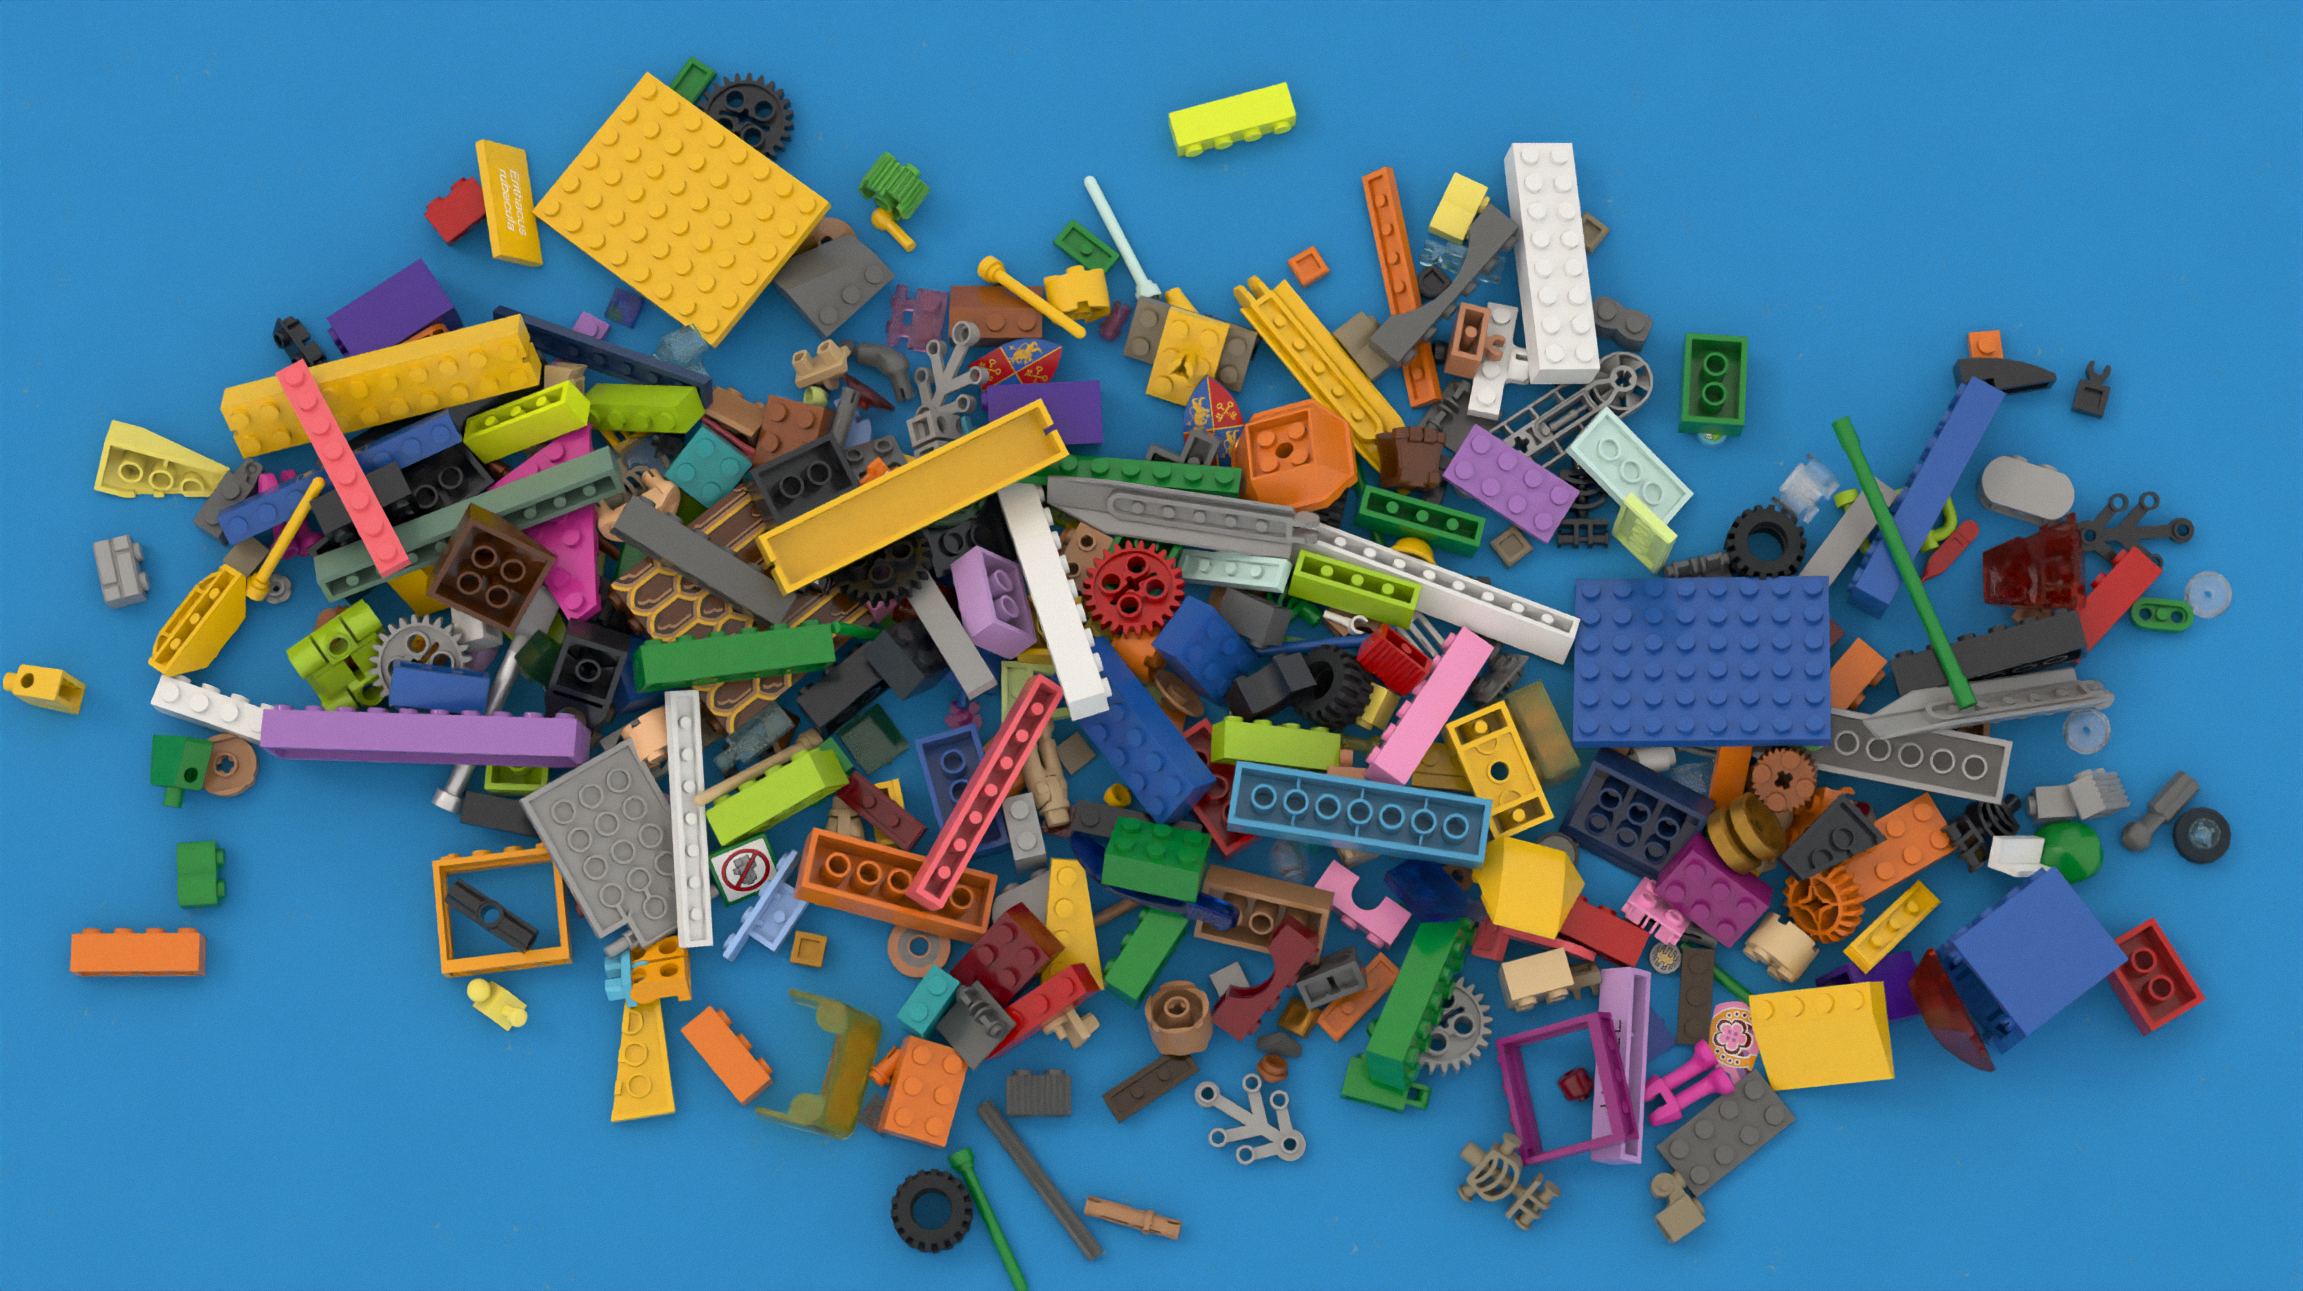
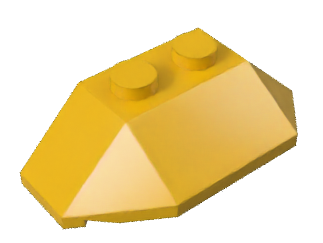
[148,564,246,677]

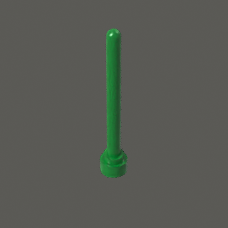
[947,1147,1028,1291]

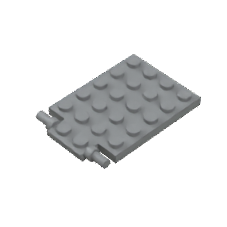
[518,737,719,959]

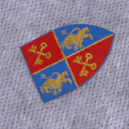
[967,338,1063,392]
[1183,375,1244,467]

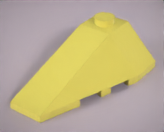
[94,420,230,498]

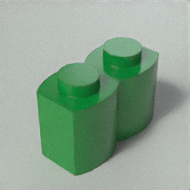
[177,841,227,909]

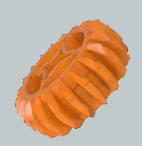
[1782,864,1866,944]

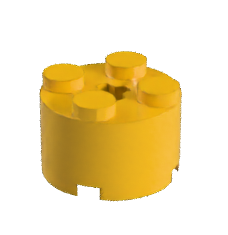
[1043,265,1111,325]

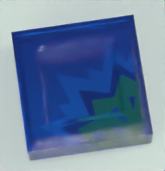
[604,288,646,329]

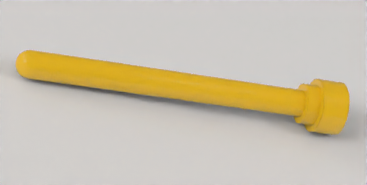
[977,256,1086,339]
[246,477,325,601]

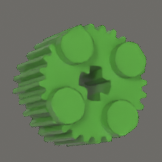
[857,152,930,222]

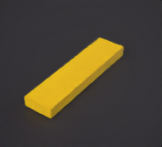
[1843,879,1941,974]

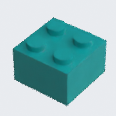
[664,422,753,509]

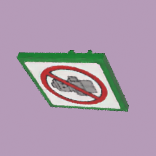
[708,831,779,907]

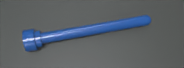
[1250,625,1397,657]

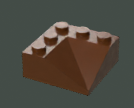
[426,502,557,635]

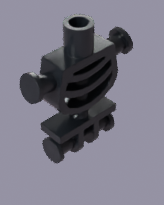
[1556,457,1609,549]
[1940,794,2021,873]

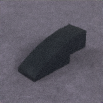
[1952,357,2057,396]

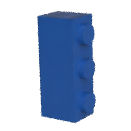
[388,660,490,716]

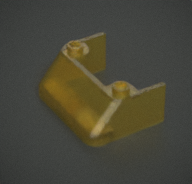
[755,988,882,1140]

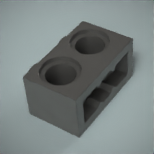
[1296,945,1368,1010]

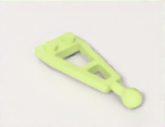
[1001,661,1163,723]

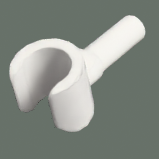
[1323,610,1368,636]

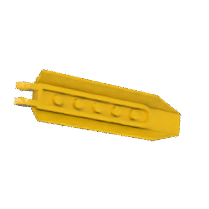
[1233,275,1411,496]

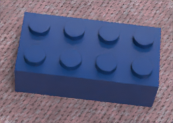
[914,723,1011,862]

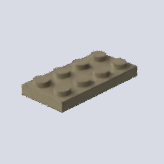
[1123,295,1258,392]

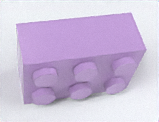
[950,545,1037,660]

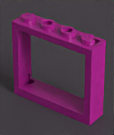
[1495,1012,1639,1166]

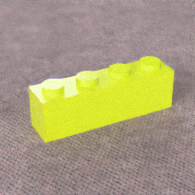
[1168,82,1296,157]
[463,380,591,464]

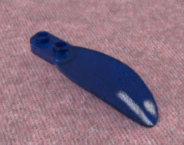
[1070,831,1240,931]

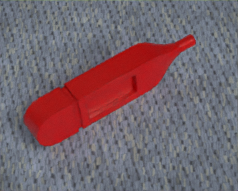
[1920,520,1979,584]

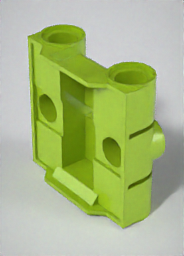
[286,599,401,712]

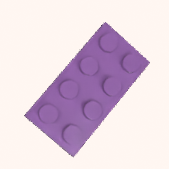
[1441,424,1580,545]

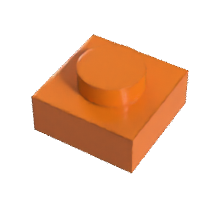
[1967,330,2003,359]

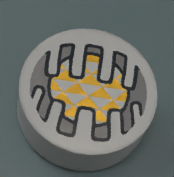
[1648,942,1681,975]

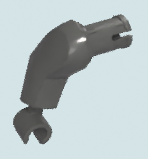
[836,339,915,402]

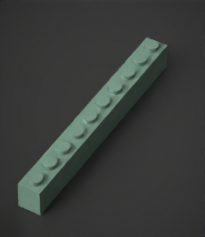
[314,446,625,603]

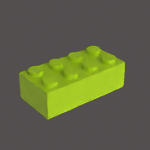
[705,747,850,846]

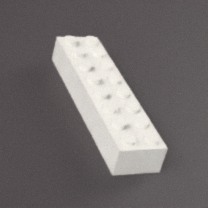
[1504,143,1600,384]

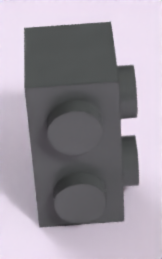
[1219,587,1293,649]

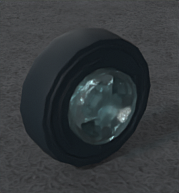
[2172,807,2231,865]

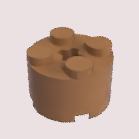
[1145,980,1214,1055]

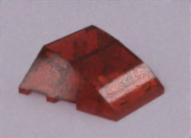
[1983,511,2087,610]
[1907,947,1996,1072]

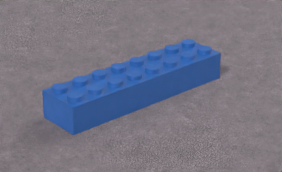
[1846,376,2006,620]

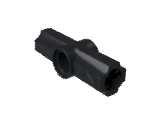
[444,878,540,954]

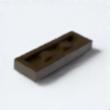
[1676,947,1715,1045]
[1102,1054,1200,1124]

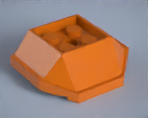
[1230,398,1358,513]

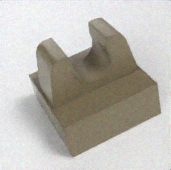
[1569,961,1602,1000]

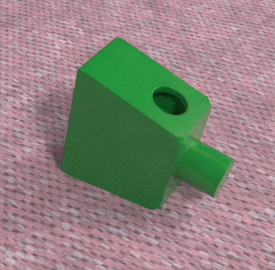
[150,734,214,808]

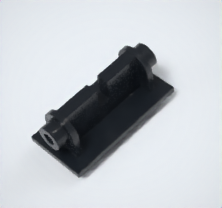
[273,316,327,367]
[651,432,686,459]

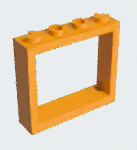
[432,843,574,979]

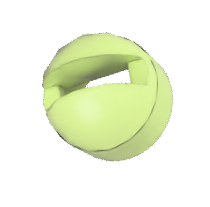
[803,385,829,408]

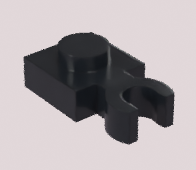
[2071,360,2111,419]

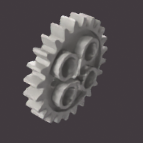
[369,613,474,714]
[1419,977,1493,1076]

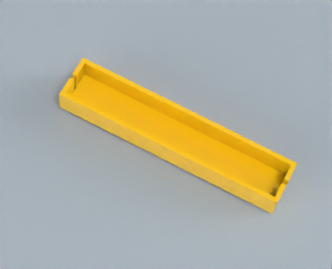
[220,314,542,459]
[755,398,1069,597]

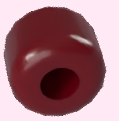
[1557,1067,1594,1102]

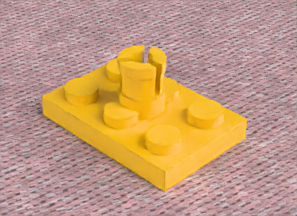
[1145,306,1230,406]

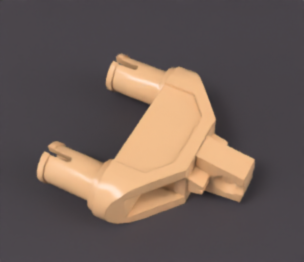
[594,468,680,542]

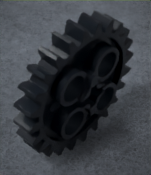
[698,73,795,161]
[832,529,933,608]

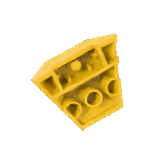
[1471,836,1585,940]

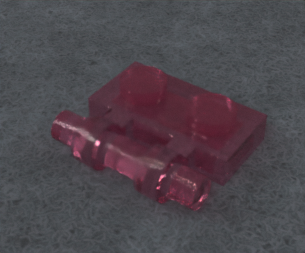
[885,284,949,352]

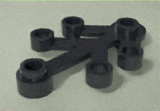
[2072,491,2194,569]

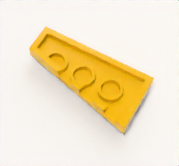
[1040,858,1104,990]
[611,998,676,1123]

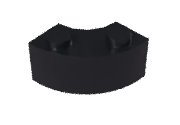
[1223,652,1317,723]

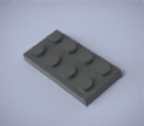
[1655,1068,1796,1198]

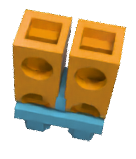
[604,935,692,1008]

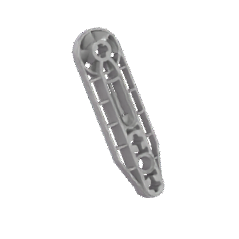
[1453,352,1653,499]

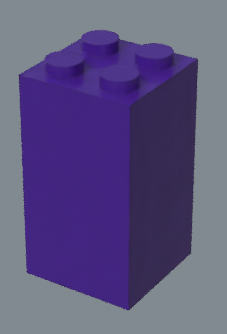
[326,258,464,358]
[981,380,1103,445]

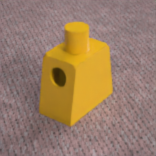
[3,664,86,715]

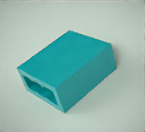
[896,964,961,1041]

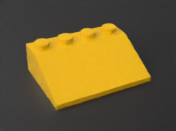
[1749,981,1895,1091]

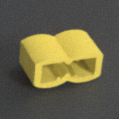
[1428,172,1491,247]

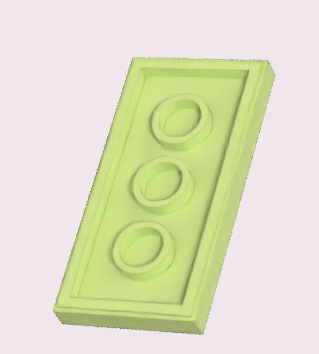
[1611,492,1677,575]

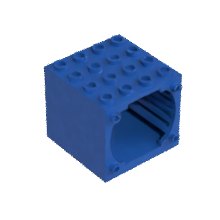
[1930,866,2129,1054]

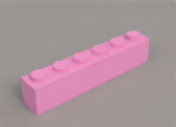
[1363,626,1494,786]

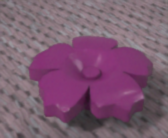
[945,700,983,730]

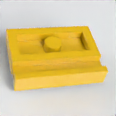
[1411,742,1473,794]

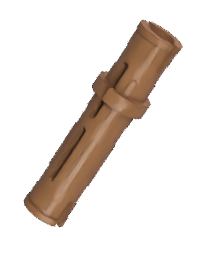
[1084,1194,1182,1241]

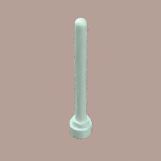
[1084,176,1163,301]

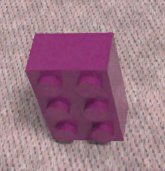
[1654,832,1773,948]

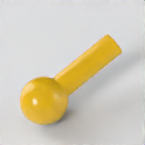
[871,207,916,252]

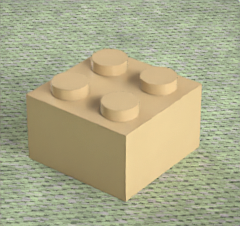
[1497,947,1574,1013]

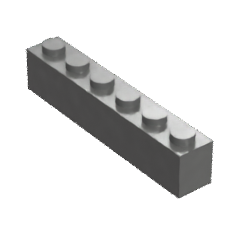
[610,495,797,629]

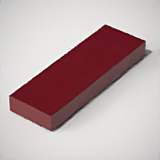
[836,770,929,852]

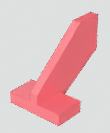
[1471,906,1596,962]

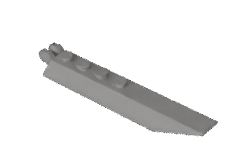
[1047,475,1320,561]
[1863,667,2115,740]

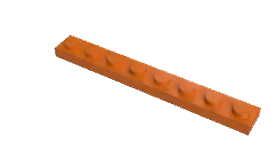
[1362,167,1443,409]

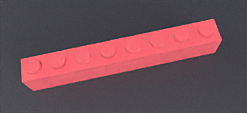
[905,673,1063,911]

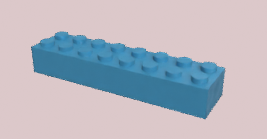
[1226,760,1492,870]

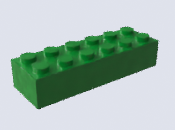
[631,619,836,693]
[1366,888,1478,1091]

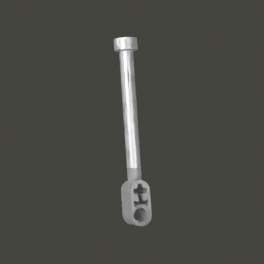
[431,582,559,815]

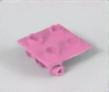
[1621,876,1691,946]

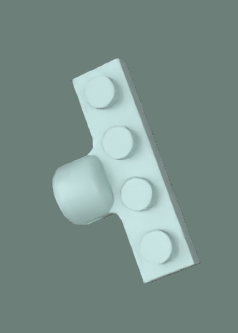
[1177,549,1293,593]

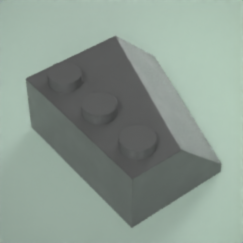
[770,233,895,340]

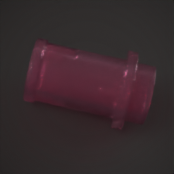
[1098,301,1133,342]

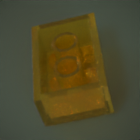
[1504,679,1581,791]

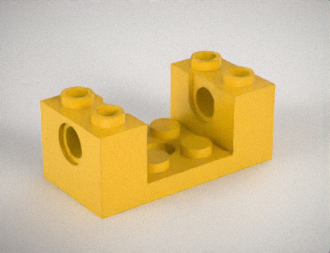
[1440,700,1554,842]

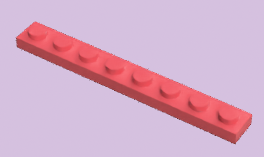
[275,359,412,578]

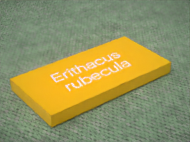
[475,139,543,268]

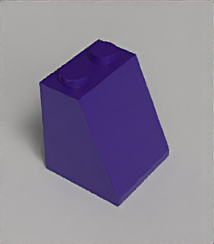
[1815,950,1930,1026]

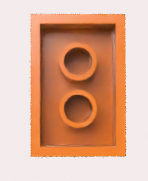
[877,1035,968,1149]

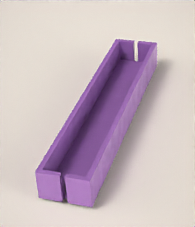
[260,705,591,768]

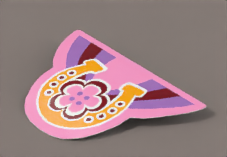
[1709,1001,1759,1085]

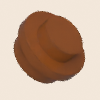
[1256,1054,1288,1083]

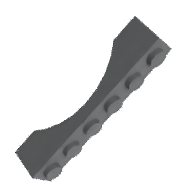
[1368,203,1519,370]

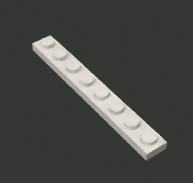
[664,690,713,948]

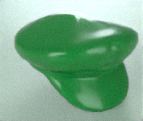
[2034,821,2104,884]

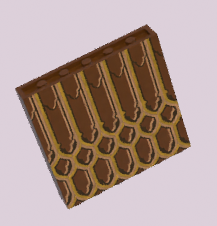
[606,482,875,739]

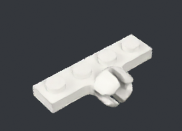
[1467,302,1530,420]

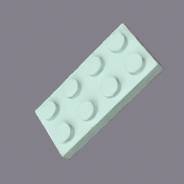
[1565,406,1694,525]

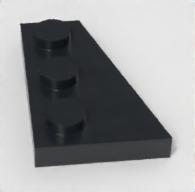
[1776,793,1887,882]

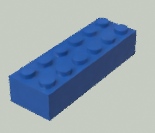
[1050,635,1217,825]

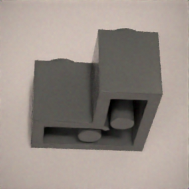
[1144,426,1224,466]

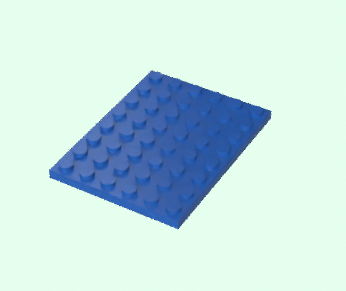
[1573,576,1831,748]

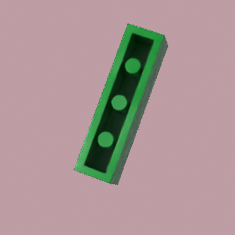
[1352,485,1486,558]

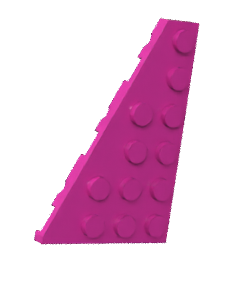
[487,421,602,621]

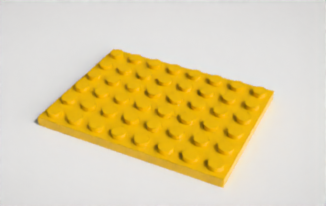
[532,72,832,349]

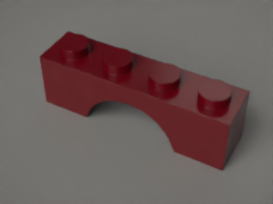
[1211,914,1320,1042]

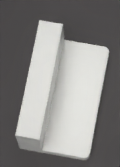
[1987,835,2051,877]

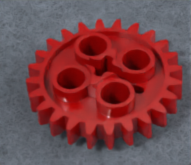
[1082,540,1185,640]

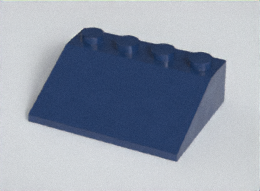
[1558,747,1716,881]

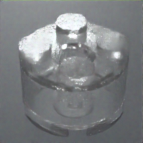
[1770,453,1840,525]

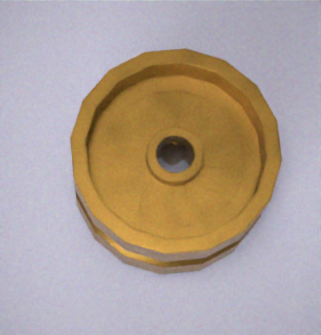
[1707,792,1786,875]

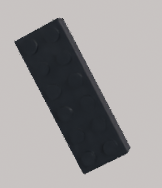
[307,442,495,606]
[1890,608,2088,698]

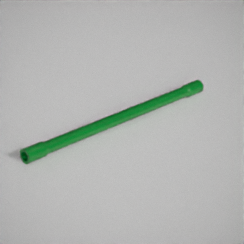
[1831,416,1978,711]

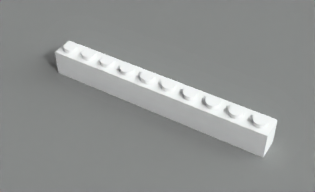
[997,483,1112,721]
[1289,523,1580,665]

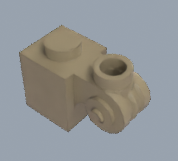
[1649,1170,1706,1245]

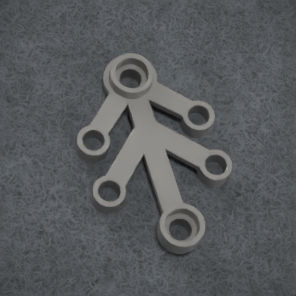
[914,321,989,417]
[1195,1073,1306,1165]

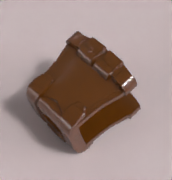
[1375,426,1446,492]

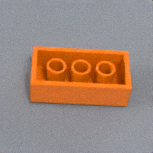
[1837,792,1959,906]

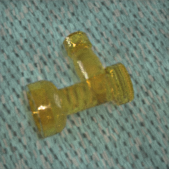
[1337,729,1382,758]

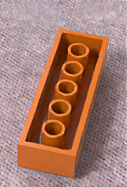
[793,827,998,945]

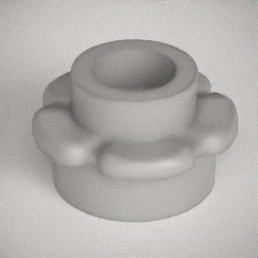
[266,574,292,604]

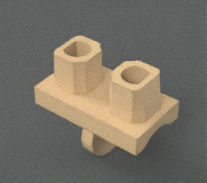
[792,339,851,391]
[1042,1002,1100,1050]

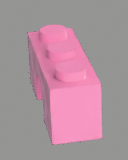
[1314,860,1412,950]

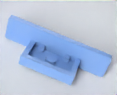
[723,849,810,962]

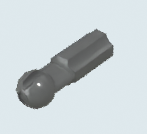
[2121,770,2200,852]

